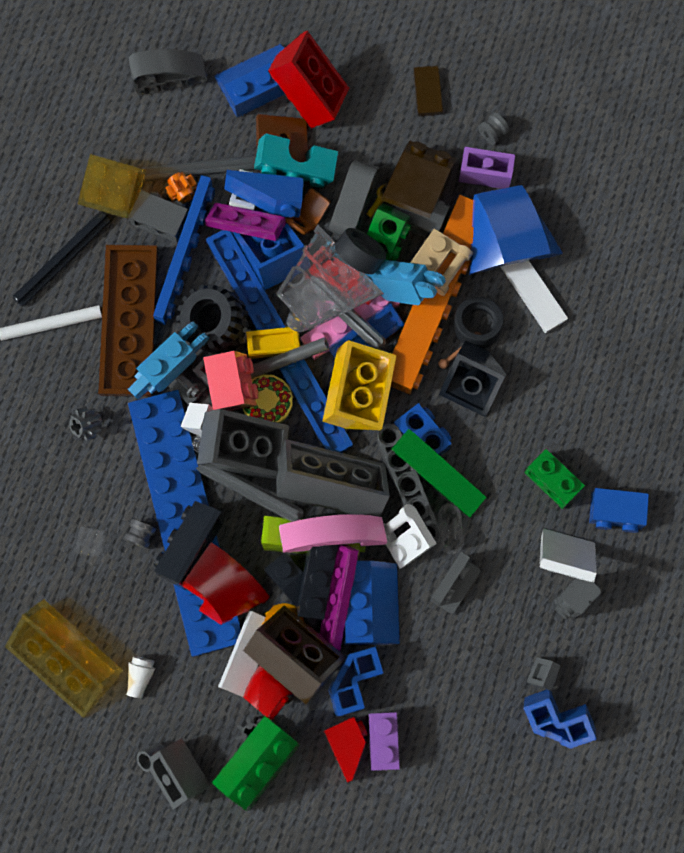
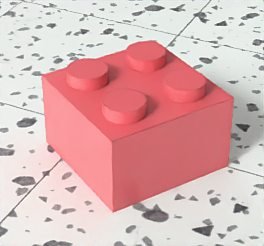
[203,351,259,411]

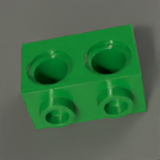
[367,203,411,261]
[524,449,585,509]

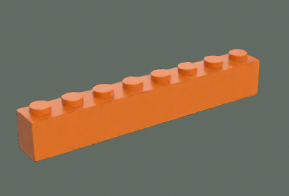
[391,195,474,395]

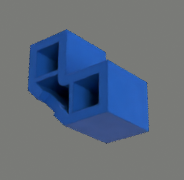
[328,647,383,716]
[523,690,597,749]

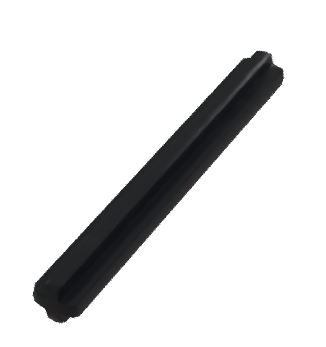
[13,211,111,307]

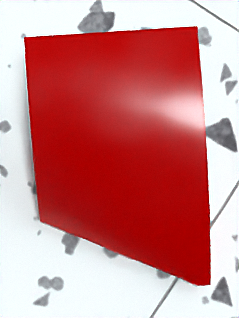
[181,542,269,625]

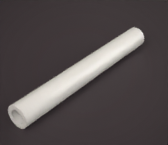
[0,305,102,341]

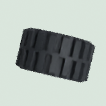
[176,284,249,354]

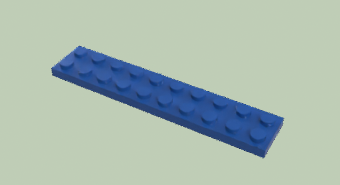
[128,390,241,657]

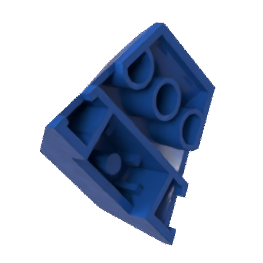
[469,185,563,275]

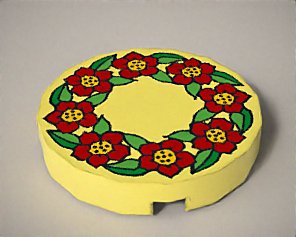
[243,375,293,423]

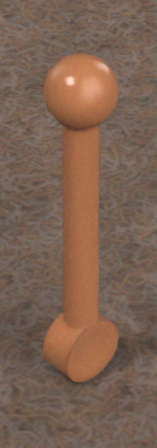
[439,332,481,369]

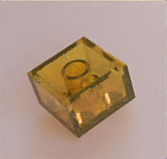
[78,154,146,218]

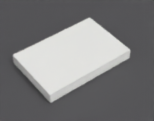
[540,529,596,582]

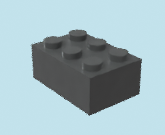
[197,409,289,479]

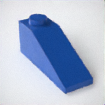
[225,170,303,218]

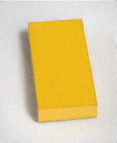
[246,326,300,359]

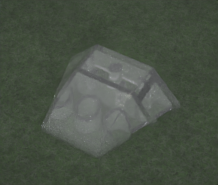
[277,225,384,330]

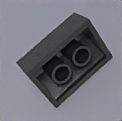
[153,501,225,590]

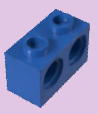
[394,403,452,456]

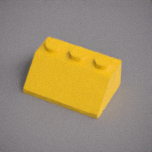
[322,340,396,430]

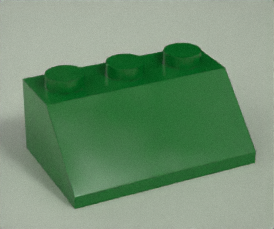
[212,716,300,811]

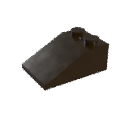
[382,141,457,219]

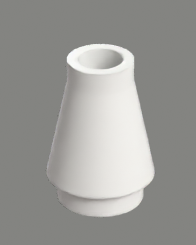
[126,656,155,698]

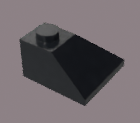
[439,340,506,417]

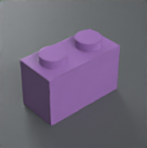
[459,147,515,189]
[368,713,399,770]

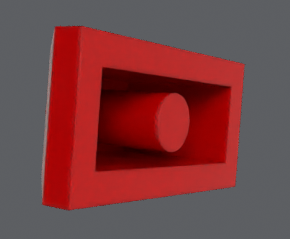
[324,717,368,782]

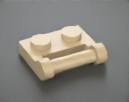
[410,229,473,296]

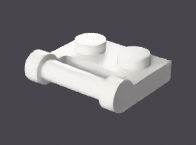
[383,504,437,569]

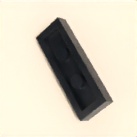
[296,545,338,620]

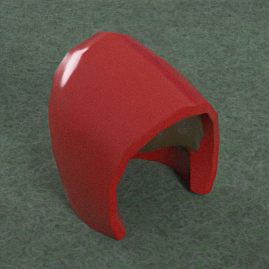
[243,666,295,720]

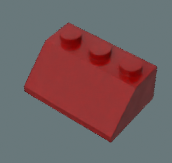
[268,30,349,128]

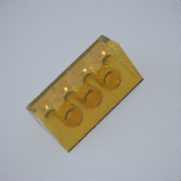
[5,599,123,718]

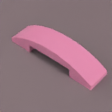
[279,514,387,553]

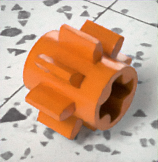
[165,172,197,204]

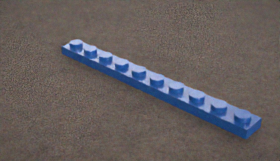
[206,230,353,453]

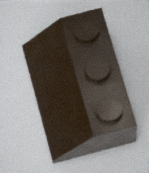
[243,605,347,704]

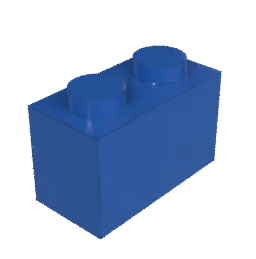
[589,488,649,533]

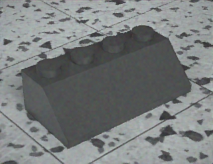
[276,439,389,517]

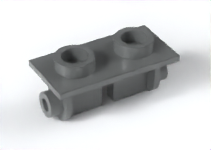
[168,368,208,405]

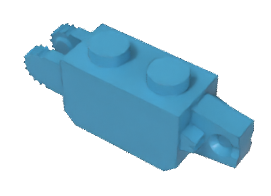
[363,260,446,305]
[128,322,209,399]

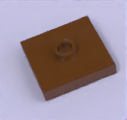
[256,114,308,162]

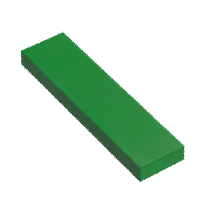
[391,429,486,517]

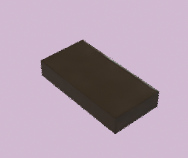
[413,66,443,116]

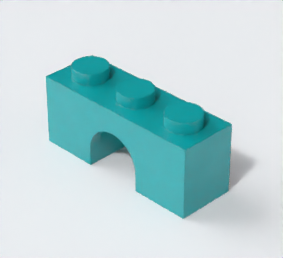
[254,133,338,188]

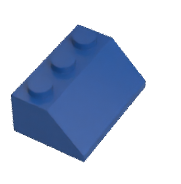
[214,44,285,117]
[345,561,399,645]

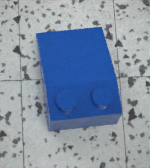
[231,208,310,290]

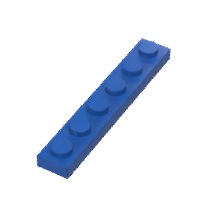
[153,175,215,325]

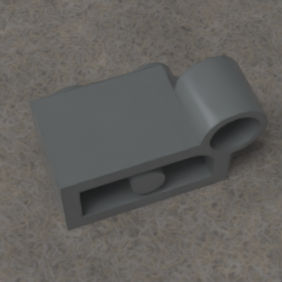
[137,738,210,810]

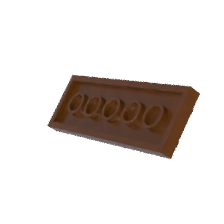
[98,245,158,397]

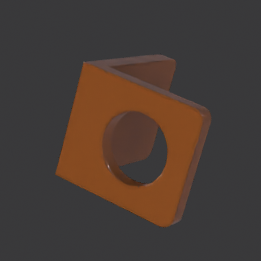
[285,188,331,235]

